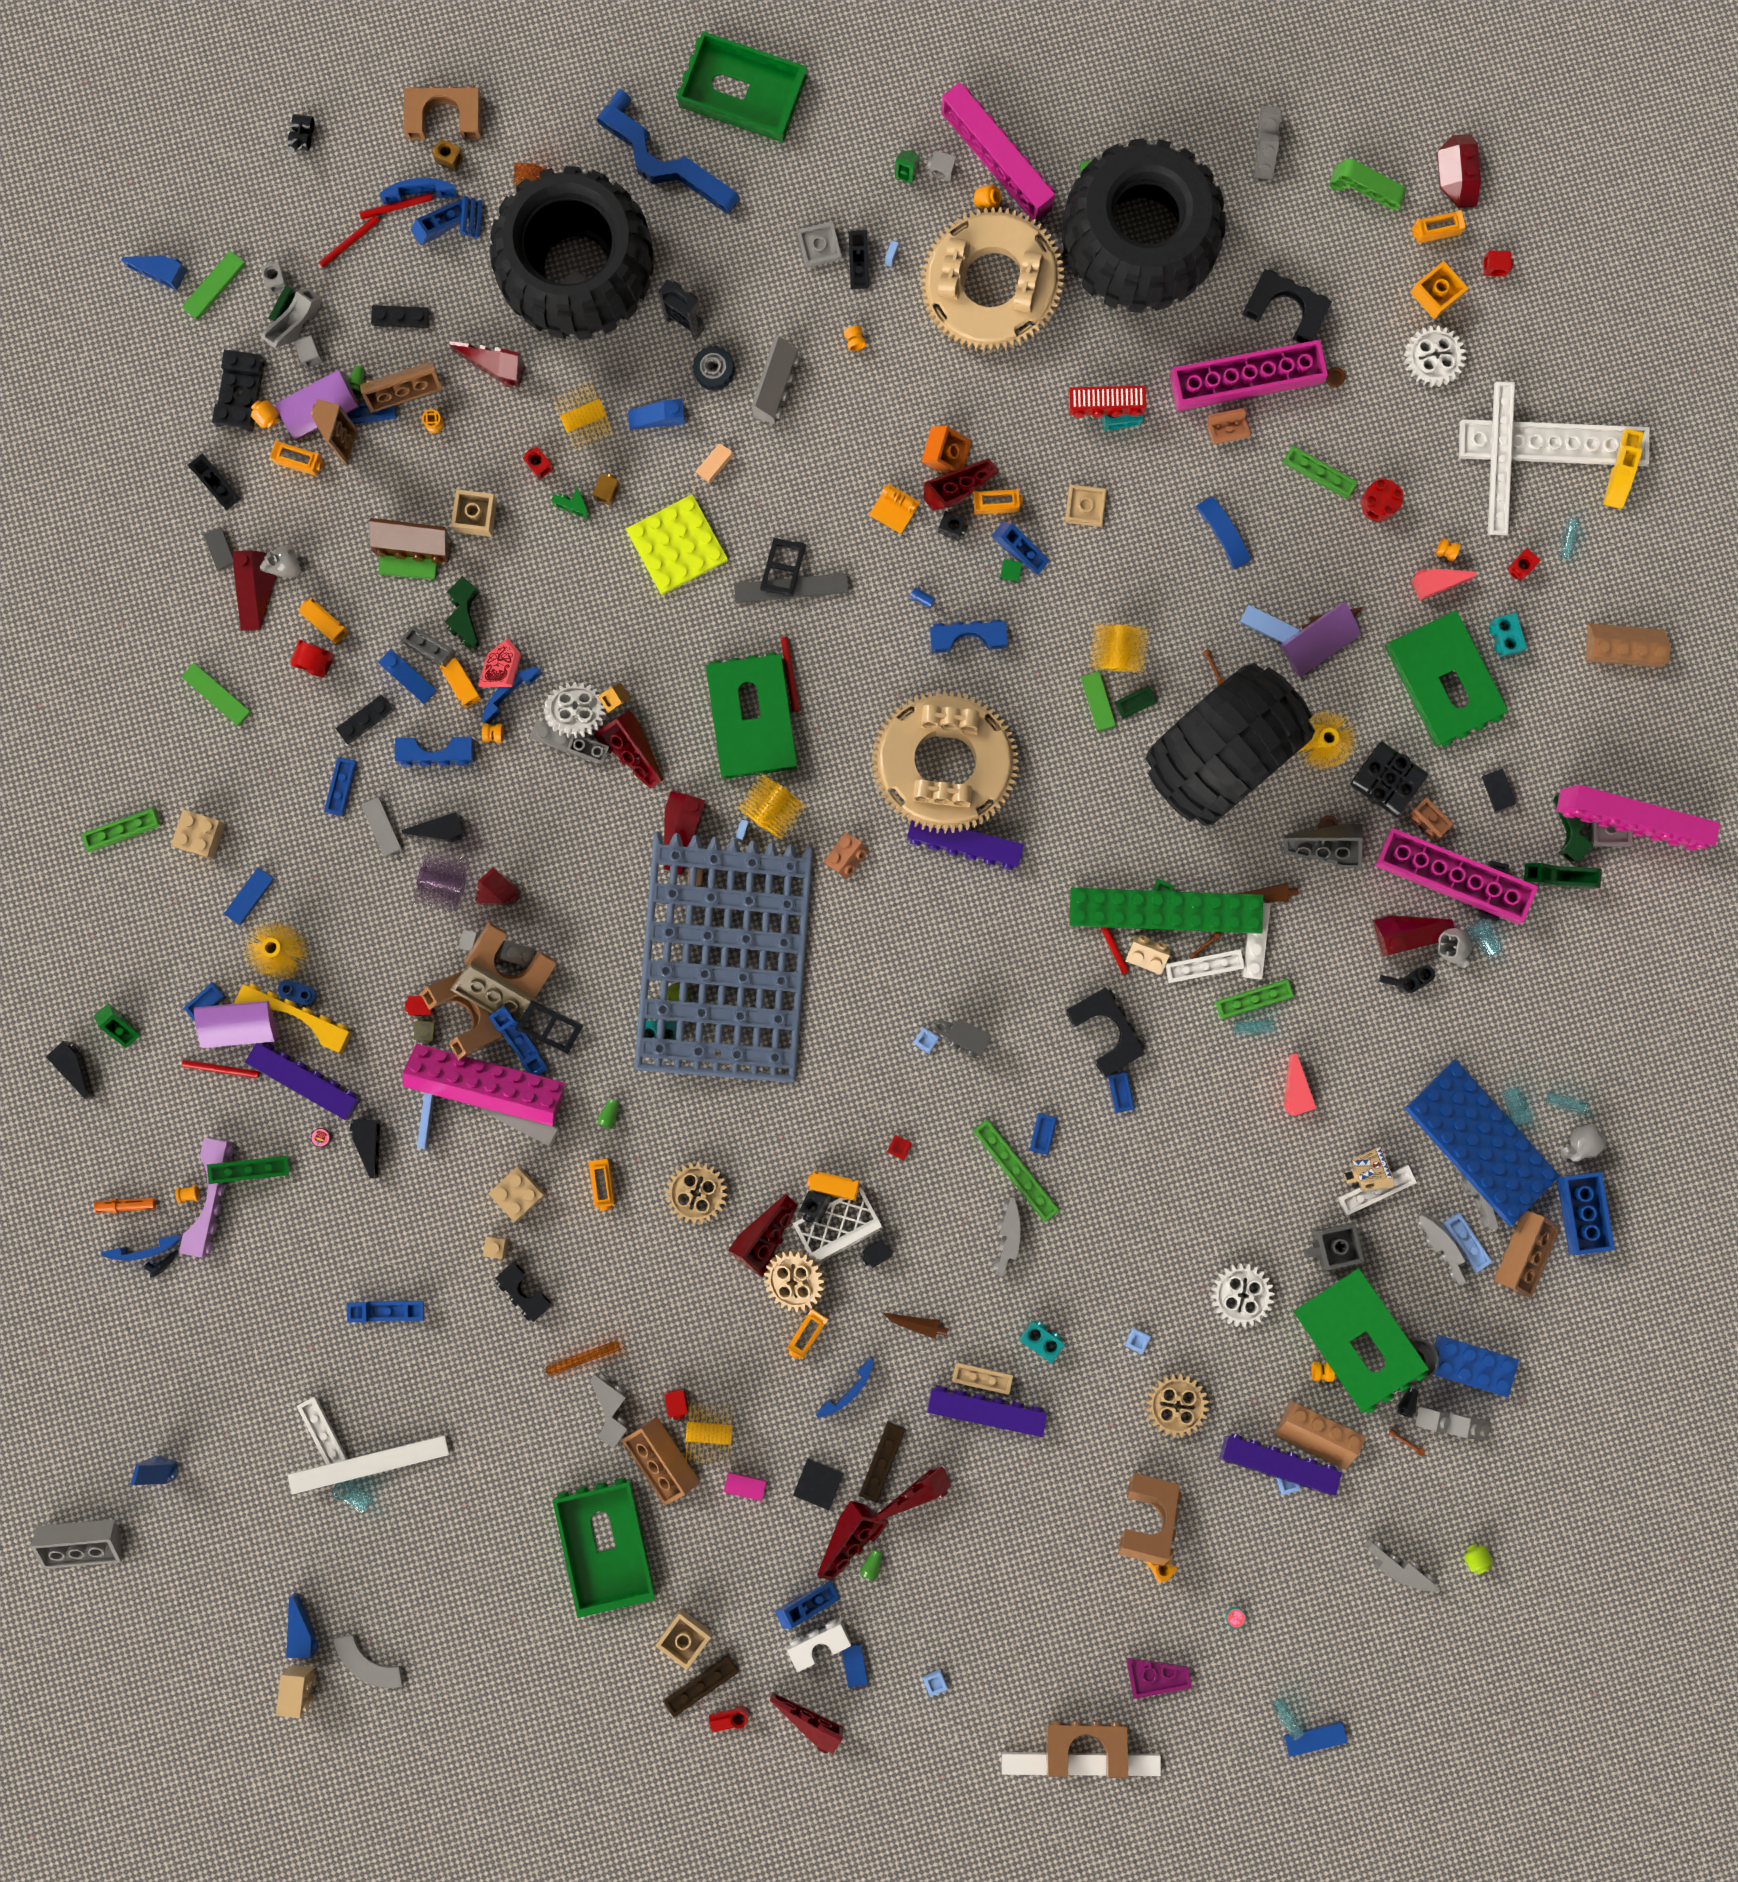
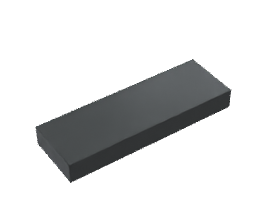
[401,626,456,667]

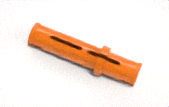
[94,1197,156,1214]

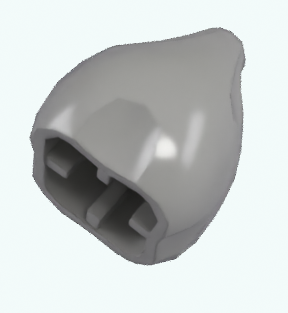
[260,545,301,578]
[1438,928,1473,968]
[1561,1124,1607,1162]

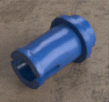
[910,587,935,608]

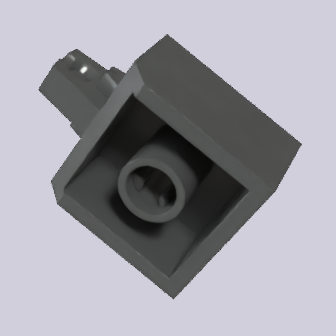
[934,1019,991,1058]
[1303,1223,1364,1270]

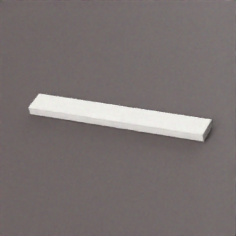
[1488,382,1515,536]
[288,1435,449,1494]
[1002,1752,1161,1776]

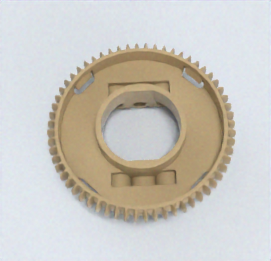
[920,207,1064,353]
[871,691,1019,833]

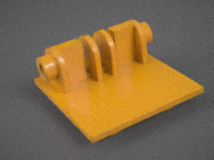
[869,483,920,534]

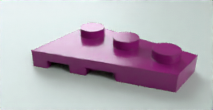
[1125,1657,1192,1699]

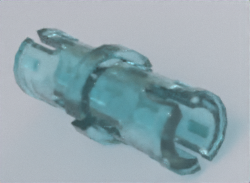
[1559,519,1580,559]
[1234,1019,1274,1034]
[1546,1091,1588,1115]
[1272,1698,1304,1741]

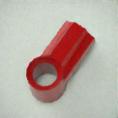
[709,1706,750,1732]

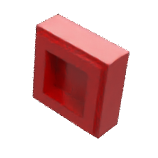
[887,1135,912,1160]

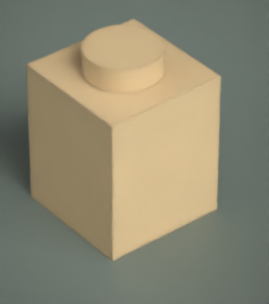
[483,1236,509,1259]

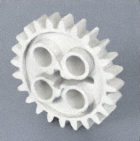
[1404,326,1466,387]
[544,682,607,739]
[1210,1263,1274,1327]

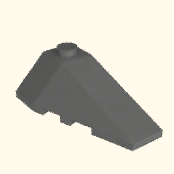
[1284,824,1363,868]

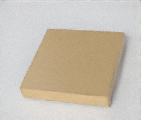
[1064,484,1107,527]

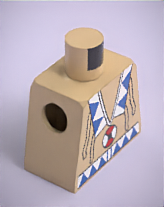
[1344,1147,1393,1191]

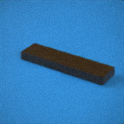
[859,1421,906,1503]
[663,1654,739,1718]

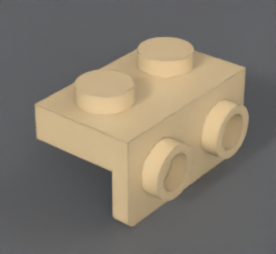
[1125,935,1171,975]

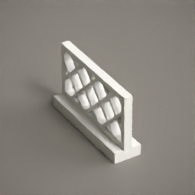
[793,1187,883,1264]

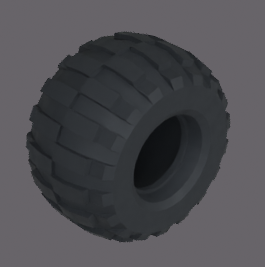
[1062,138,1226,313]
[489,166,654,340]
[1145,663,1315,826]

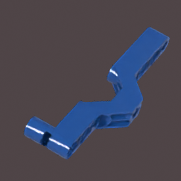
[596,89,740,214]

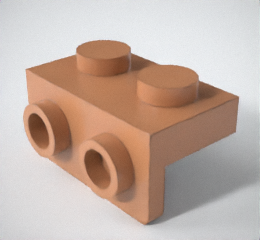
[1207,408,1250,444]
[1409,797,1454,841]
[823,832,869,880]

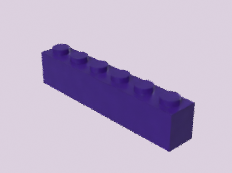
[907,820,1024,871]
[245,1042,361,1120]
[927,1385,1047,1437]
[1219,1433,1342,1496]

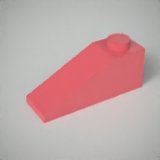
[1411,569,1477,601]
[1283,1053,1316,1116]

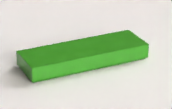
[378,555,437,579]
[1081,672,1116,732]

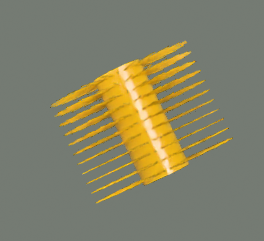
[553,382,613,450]
[1089,622,1150,674]
[1298,709,1358,771]
[736,773,806,839]
[242,919,311,981]
[686,1402,733,1464]

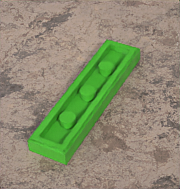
[182,251,246,320]
[1282,445,1358,500]
[181,663,252,726]
[81,808,161,852]
[1215,979,1294,1020]

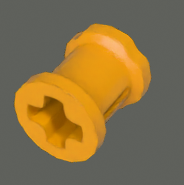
[175,1184,200,1204]

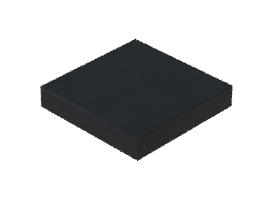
[793,1458,844,1510]

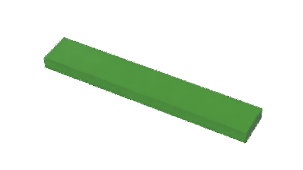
[973,1119,1060,1222]

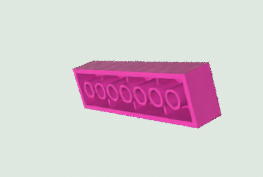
[941,82,1055,223]
[1169,340,1328,411]
[1556,785,1720,851]
[1374,828,1538,925]
[403,1043,565,1126]

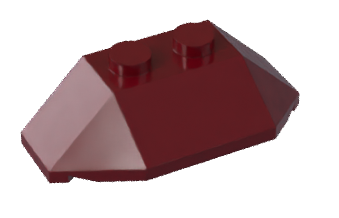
[1437,134,1481,208]

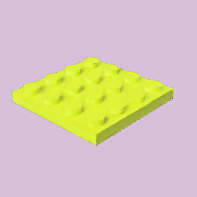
[626,494,728,596]

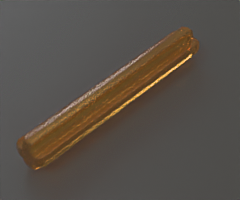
[545,1340,620,1376]

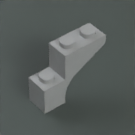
[1254,106,1281,179]
[261,288,322,348]
[458,930,535,967]
[591,1373,630,1448]
[1416,1406,1490,1440]

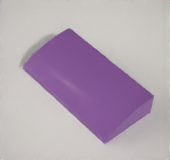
[275,370,359,440]
[1279,603,1361,677]
[194,1001,279,1048]

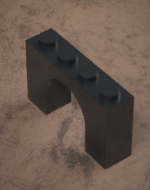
[1242,269,1332,343]
[1065,987,1146,1078]

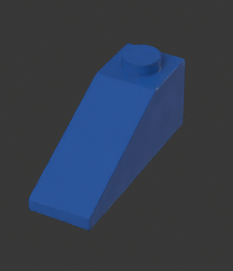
[410,199,470,245]
[121,256,187,290]
[628,399,686,430]
[991,522,1050,575]
[378,649,437,705]
[130,1456,179,1485]
[775,1581,840,1629]
[286,1593,318,1658]

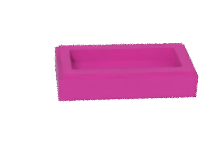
[724,1472,766,1501]

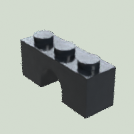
[495,1261,553,1322]

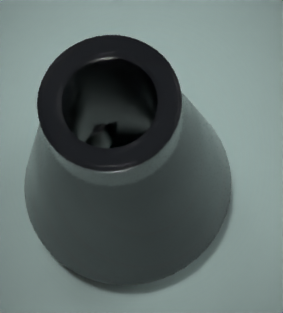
[1397,1387,1419,1418]

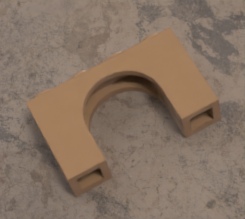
[403,86,482,140]
[464,921,557,998]
[420,970,502,1060]
[1118,1473,1182,1566]
[1046,1721,1128,1778]

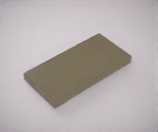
[450,961,538,1021]

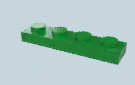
[207,1155,289,1184]

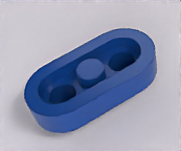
[278,980,317,1005]

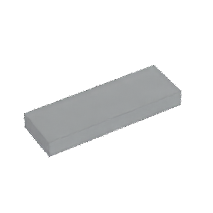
[361,797,402,857]

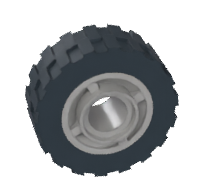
[692,346,735,391]

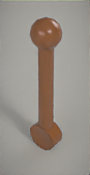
[1203,650,1225,685]
[1189,932,1221,959]
[1389,1429,1425,1456]

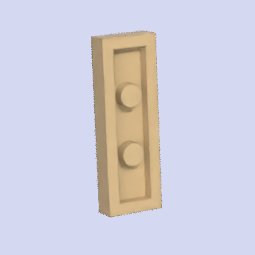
[952,1362,1013,1395]

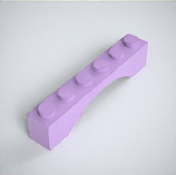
[179,1138,233,1258]

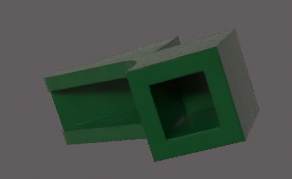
[445,576,480,651]
[1553,792,1593,865]
[1524,863,1602,889]

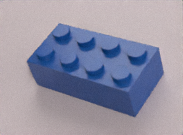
[1556,1171,1615,1255]
[1433,1334,1519,1398]

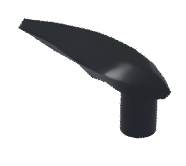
[144,1250,178,1278]

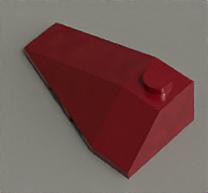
[923,458,999,511]
[233,550,277,631]
[594,709,664,788]
[475,867,522,906]
[1373,915,1455,957]
[728,1194,797,1278]

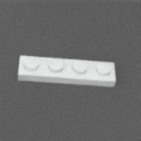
[1242,903,1271,980]
[1165,949,1245,983]
[1337,1165,1417,1215]
[297,1396,348,1465]

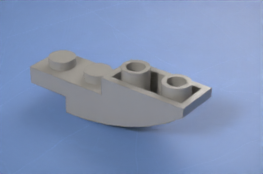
[530,720,609,764]
[1455,1166,1499,1231]
[993,1196,1021,1277]
[1417,1212,1467,1286]
[1363,1540,1440,1592]

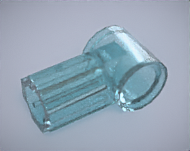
[1466,917,1503,958]
[1501,1086,1533,1127]
[332,1480,373,1514]

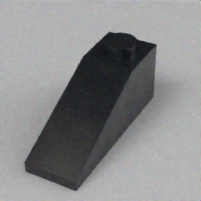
[848,228,869,289]
[187,451,241,510]
[401,812,466,843]
[46,1041,94,1099]
[350,1119,381,1178]

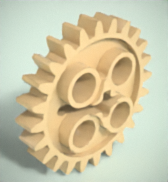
[665,1161,728,1225]
[764,1248,827,1312]
[1145,1373,1209,1438]

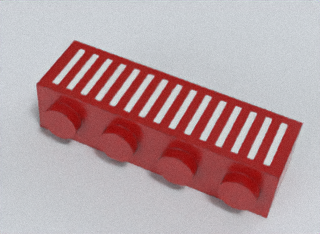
[1068,385,1146,418]

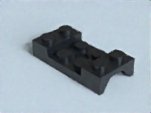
[659,279,704,341]
[212,350,265,432]

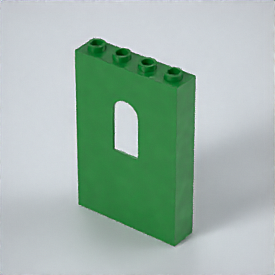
[676,31,808,143]
[1384,610,1508,747]
[706,652,797,780]
[1293,1268,1429,1414]
[552,1477,657,1618]

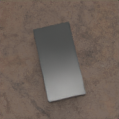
[203,528,233,571]

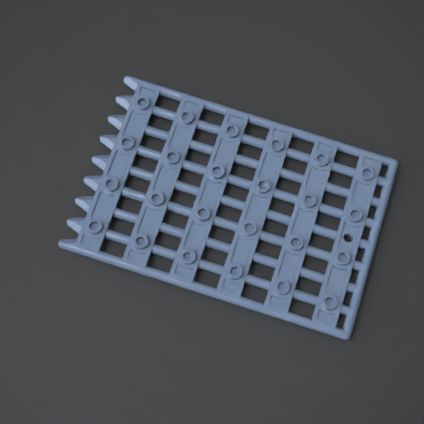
[634,831,813,1082]

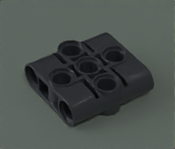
[1350,741,1429,818]

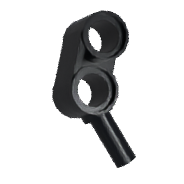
[287,114,315,154]
[1379,965,1435,994]

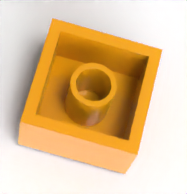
[1410,261,1469,320]

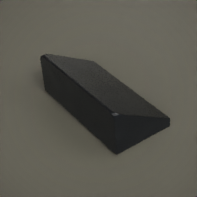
[1481,769,1516,812]

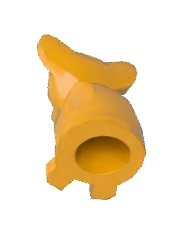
[1145,1560,1178,1583]

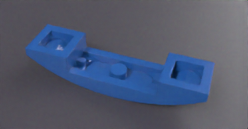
[380,178,458,204]
[1196,497,1251,570]
[482,667,543,724]
[488,1006,548,1075]
[101,1234,183,1261]
[347,1300,424,1323]
[816,1357,874,1418]

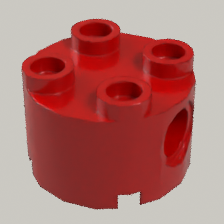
[1360,478,1404,522]
[290,639,335,678]

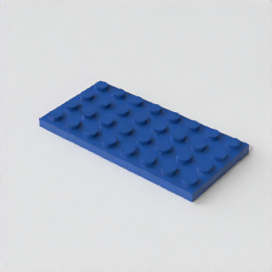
[1404,1059,1560,1226]

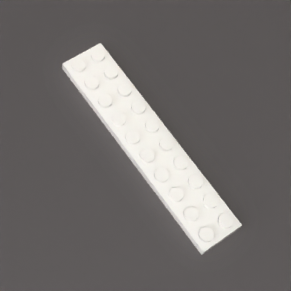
[1459,420,1650,466]

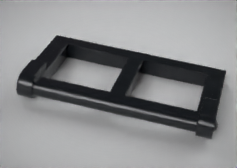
[760,538,807,597]
[515,1000,583,1054]

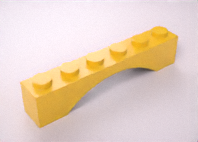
[234,983,353,1053]

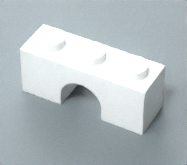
[787,1620,851,1672]

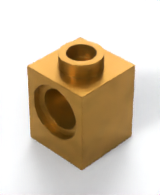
[432,139,464,172]
[592,474,620,506]
[598,683,631,712]

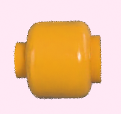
[973,184,1002,212]
[251,400,280,429]

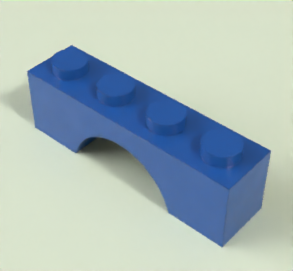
[930,619,1008,653]
[395,737,475,767]

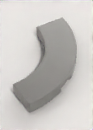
[333,1634,403,1688]

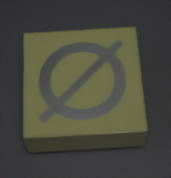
[413,1021,436,1042]

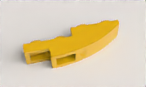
[1603,429,1644,509]

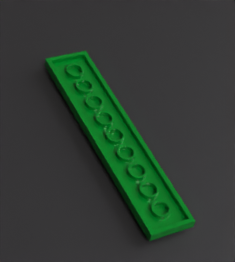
[1069,887,1263,934]

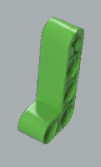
[1329,159,1407,210]

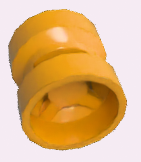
[843,325,866,351]
[422,409,444,433]
[1435,538,1461,562]
[482,723,504,743]
[1311,1361,1335,1382]

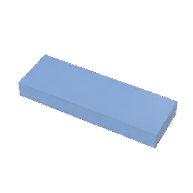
[1239,605,1299,644]
[417,1092,435,1149]
[1443,1213,1492,1273]

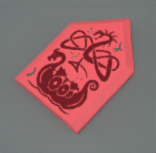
[478,638,522,688]

